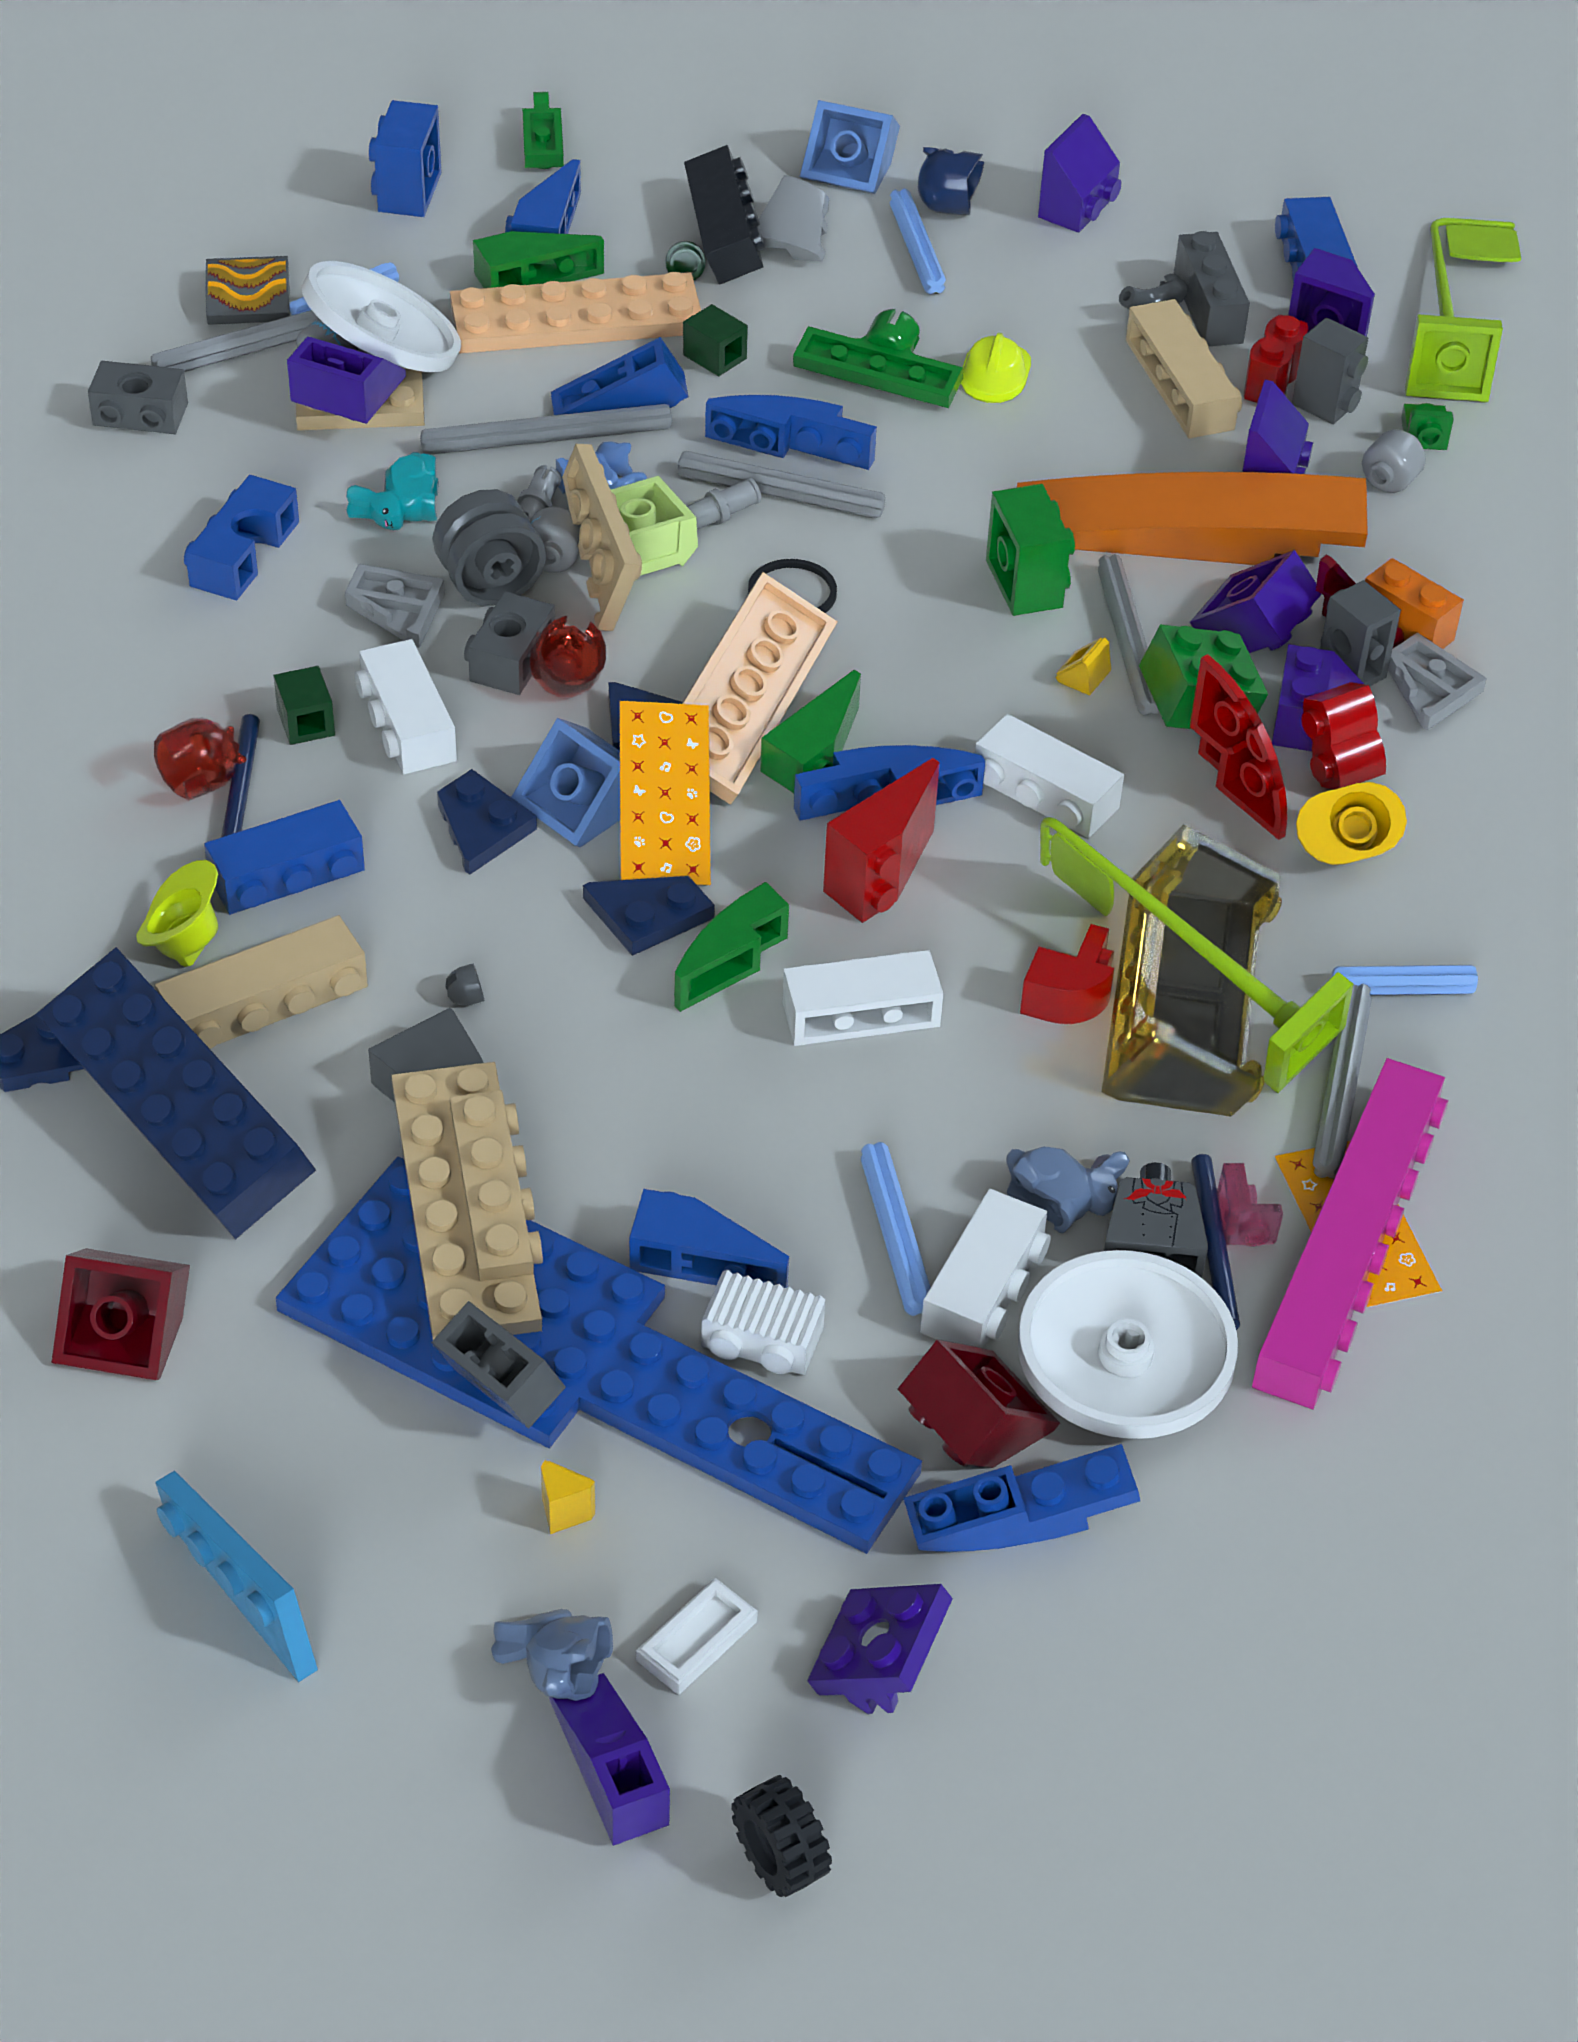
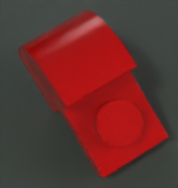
[1020,924,1115,1024]

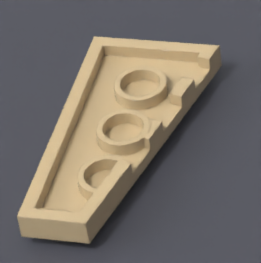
[562,443,642,631]

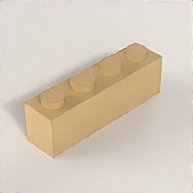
[1126,299,1242,439]
[155,915,368,1049]

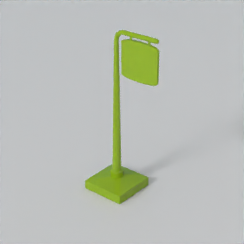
[1405,218,1521,402]
[1040,817,1354,1093]

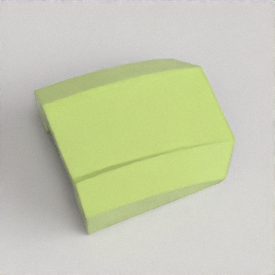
[611,476,698,581]

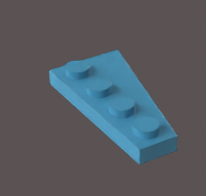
[155,1470,318,1683]

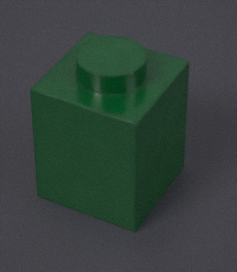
[683,304,748,377]
[273,665,335,745]

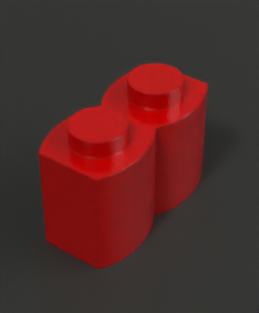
[1244,314,1308,403]
[1301,682,1386,790]

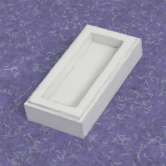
[636,1578,758,1695]

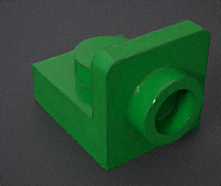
[1401,403,1454,450]

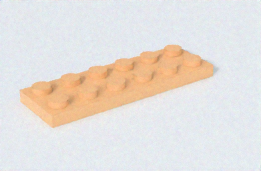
[450,272,701,354]
[682,572,838,805]

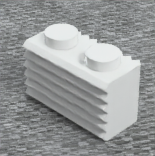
[701,1270,825,1375]

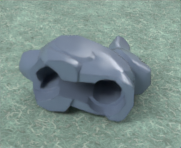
[1006,1146,1130,1233]
[491,1609,613,1701]

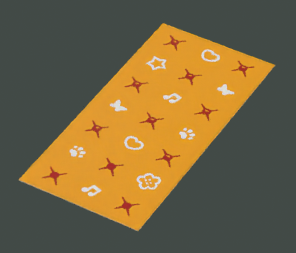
[620,701,711,885]
[1274,1140,1442,1308]

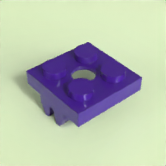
[807,1584,953,1714]

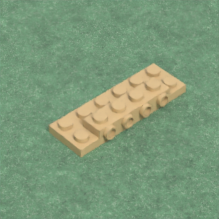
[392,1062,543,1346]

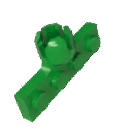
[793,309,963,408]

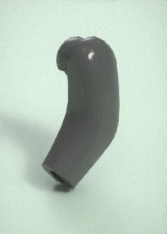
[1119,274,1188,310]

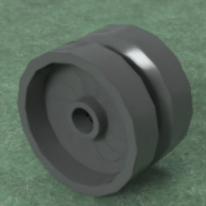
[432,489,547,606]

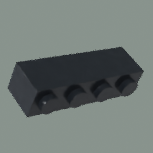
[684,145,766,285]

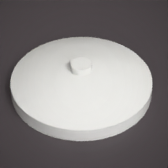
[302,261,461,372]
[1018,1250,1238,1439]

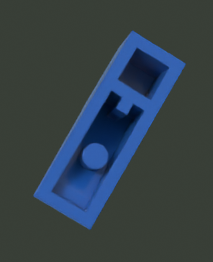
[505,159,581,234]
[551,337,689,415]
[629,1189,789,1288]

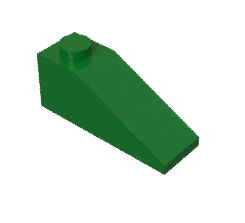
[473,231,604,288]
[760,669,861,793]

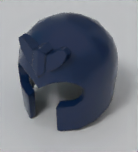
[917,147,984,215]

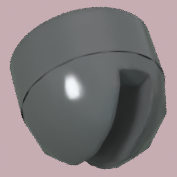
[445,963,485,1006]

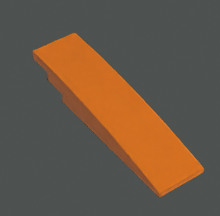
[1017,472,1368,565]

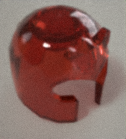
[530,616,606,698]
[154,717,247,801]

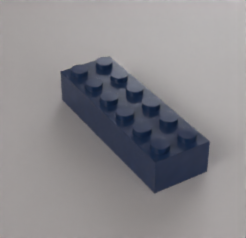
[36,947,316,1240]

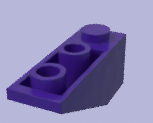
[549,1673,670,1846]

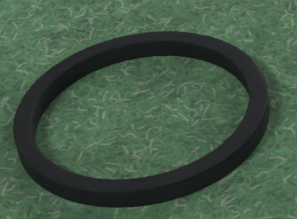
[748,559,837,613]

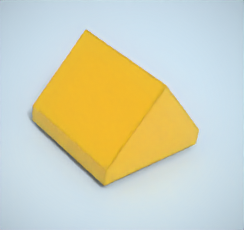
[1055,637,1111,696]
[541,1460,595,1534]

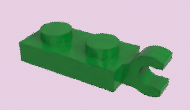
[522,92,564,169]

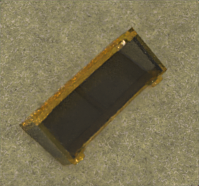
[1101,824,1282,1117]

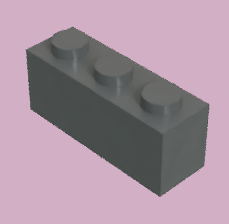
[1174,231,1250,347]

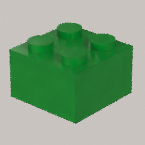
[986,484,1075,616]
[1139,624,1268,729]

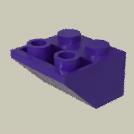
[287,336,406,424]

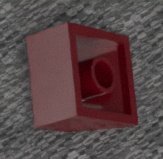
[51,1248,190,1380]
[897,1339,1060,1468]

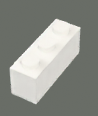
[355,639,457,775]
[975,714,1124,839]
[782,950,943,1046]
[920,1188,1051,1349]

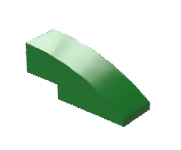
[674,882,789,1012]

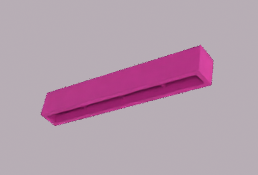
[1252,1058,1449,1410]

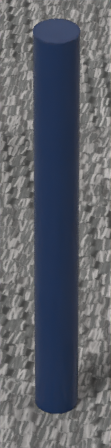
[221,714,260,837]
[1191,1154,1240,1330]

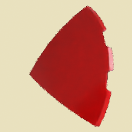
[1190,654,1287,840]

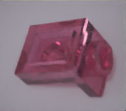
[1217,1163,1283,1247]

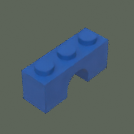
[184,474,299,601]

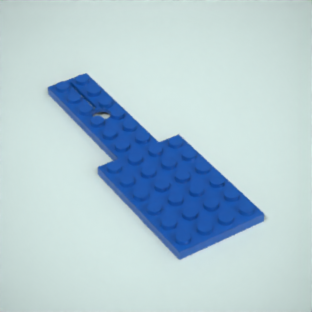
[275,1156,922,1554]

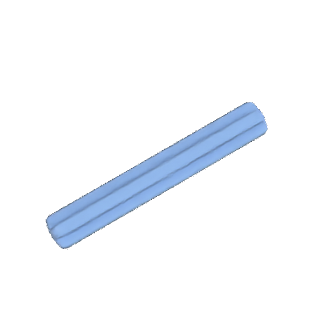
[890,188,946,294]
[861,1142,931,1316]

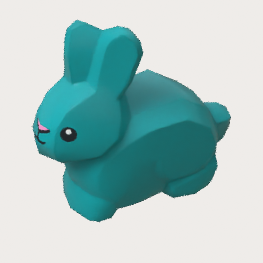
[346,452,439,531]

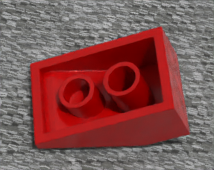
[823,758,940,923]

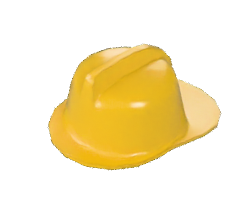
[1296,782,1407,865]

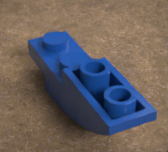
[705,395,877,470]
[794,745,986,821]
[903,1444,1140,1552]

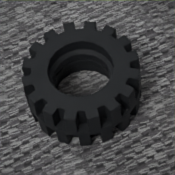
[731,1775,832,1898]

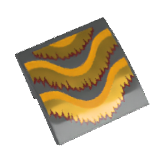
[206,256,290,325]

